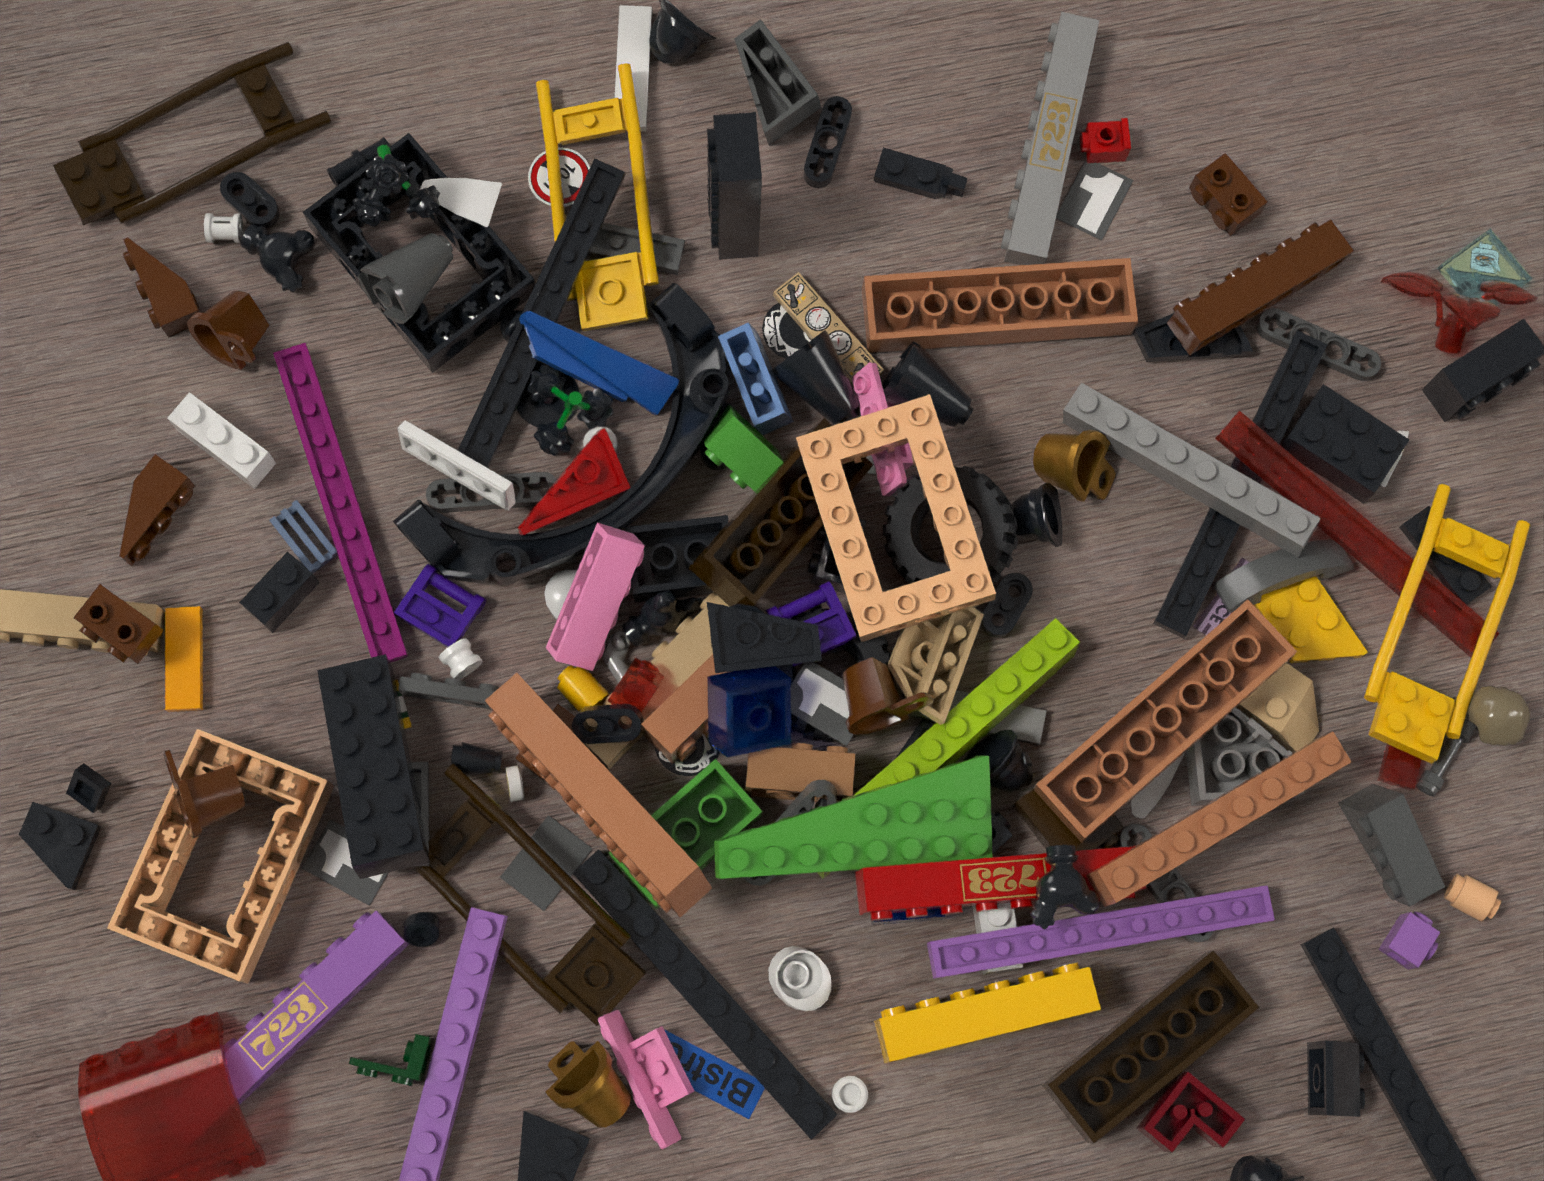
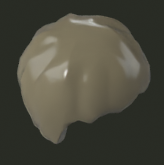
[1467,686,1530,746]

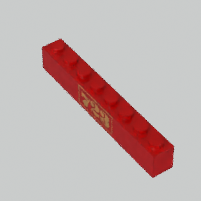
[855,846,1146,921]

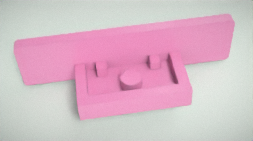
[852,362,913,497]
[598,1010,694,1150]

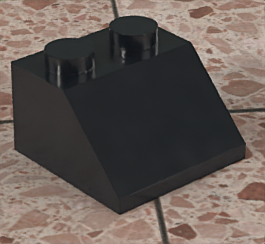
[1307,1041,1365,1117]

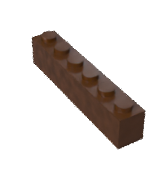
[1167,219,1354,355]

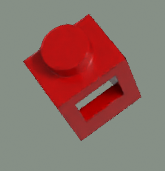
[1080,118,1131,163]

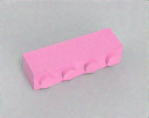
[546,523,645,671]

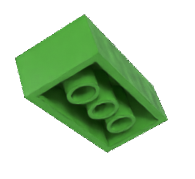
[609,759,763,910]

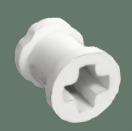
[204,213,244,243]

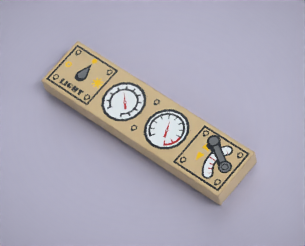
[773,272,884,388]

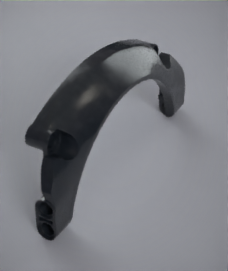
[393,283,729,585]

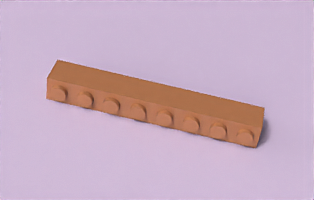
[1086,731,1352,907]

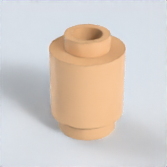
[1444,874,1501,922]

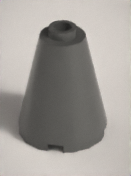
[358,233,453,324]

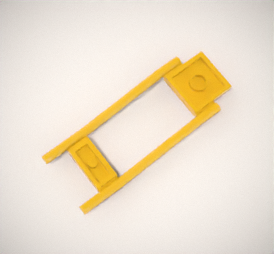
[536,63,659,331]
[1364,484,1530,764]

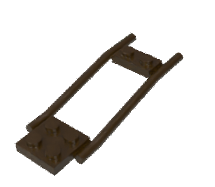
[53,42,331,226]
[412,763,646,1026]

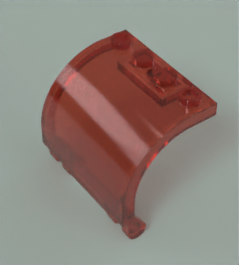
[78,1012,266,1181]

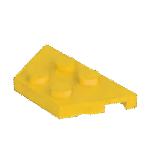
[1254,576,1368,663]

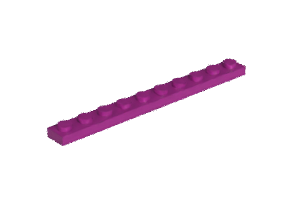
[273,343,409,663]

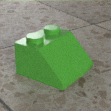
[704,405,784,492]

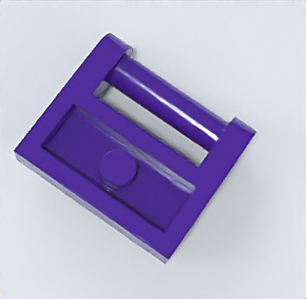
[394,564,487,648]
[765,581,857,667]

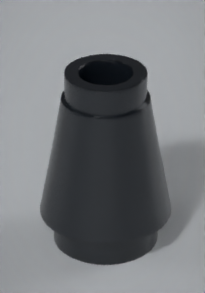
[451,742,502,776]

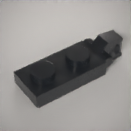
[874,147,968,199]

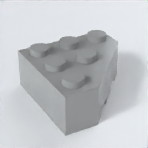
[1186,708,1305,806]

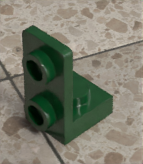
[349,1034,434,1086]

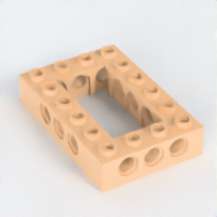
[796,394,996,642]
[107,729,334,984]

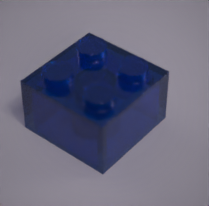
[707,666,791,758]

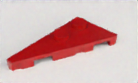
[517,428,631,535]

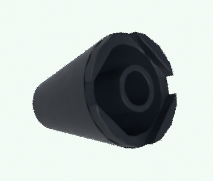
[772,330,860,425]
[882,341,974,427]

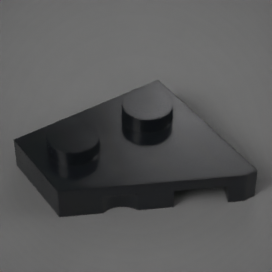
[19,802,101,890]

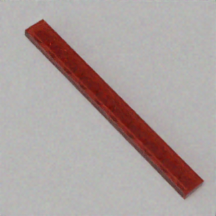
[1215,410,1500,657]

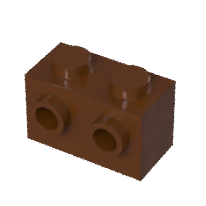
[1189,153,1268,236]
[73,584,164,664]

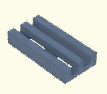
[269,500,338,573]

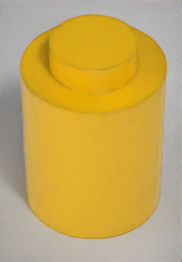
[557,665,610,711]

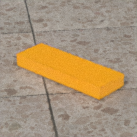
[165,606,203,712]

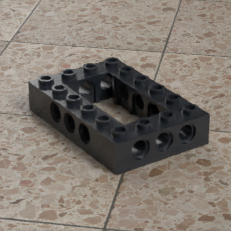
[303,133,535,373]

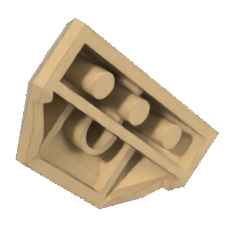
[887,607,984,725]
[1236,663,1319,752]

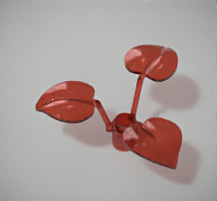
[1381,272,1538,354]

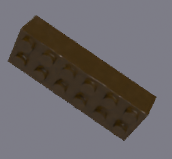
[689,418,874,606]
[1042,950,1260,1144]

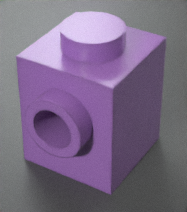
[1378,912,1440,970]

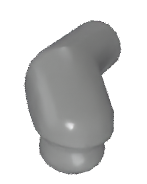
[603,631,632,685]

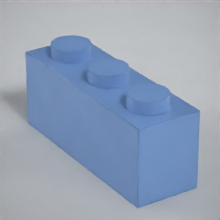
[718,322,794,435]

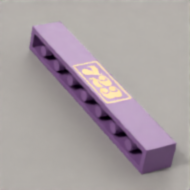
[158,911,409,1147]

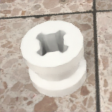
[439,638,483,680]

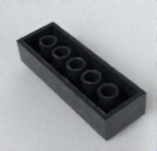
[707,112,762,260]
[317,654,430,879]

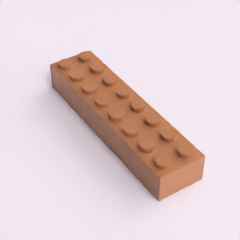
[862,258,1138,353]
[1034,600,1297,843]
[485,673,712,917]

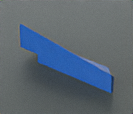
[519,311,679,415]

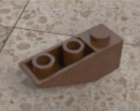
[123,237,201,337]
[119,454,195,566]

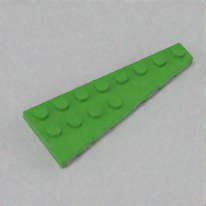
[714,755,993,879]

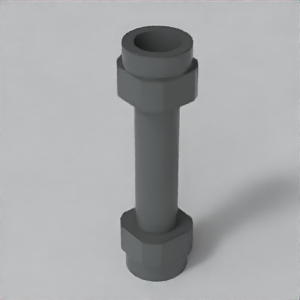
[1416,719,1476,797]

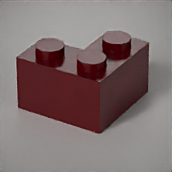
[1136,1072,1245,1153]

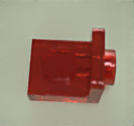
[607,658,664,713]
[1377,744,1422,791]

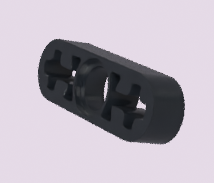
[803,96,852,188]

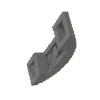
[1214,539,1354,613]

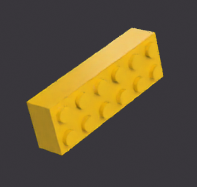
[874,962,1101,1063]

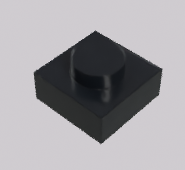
[66,763,111,813]

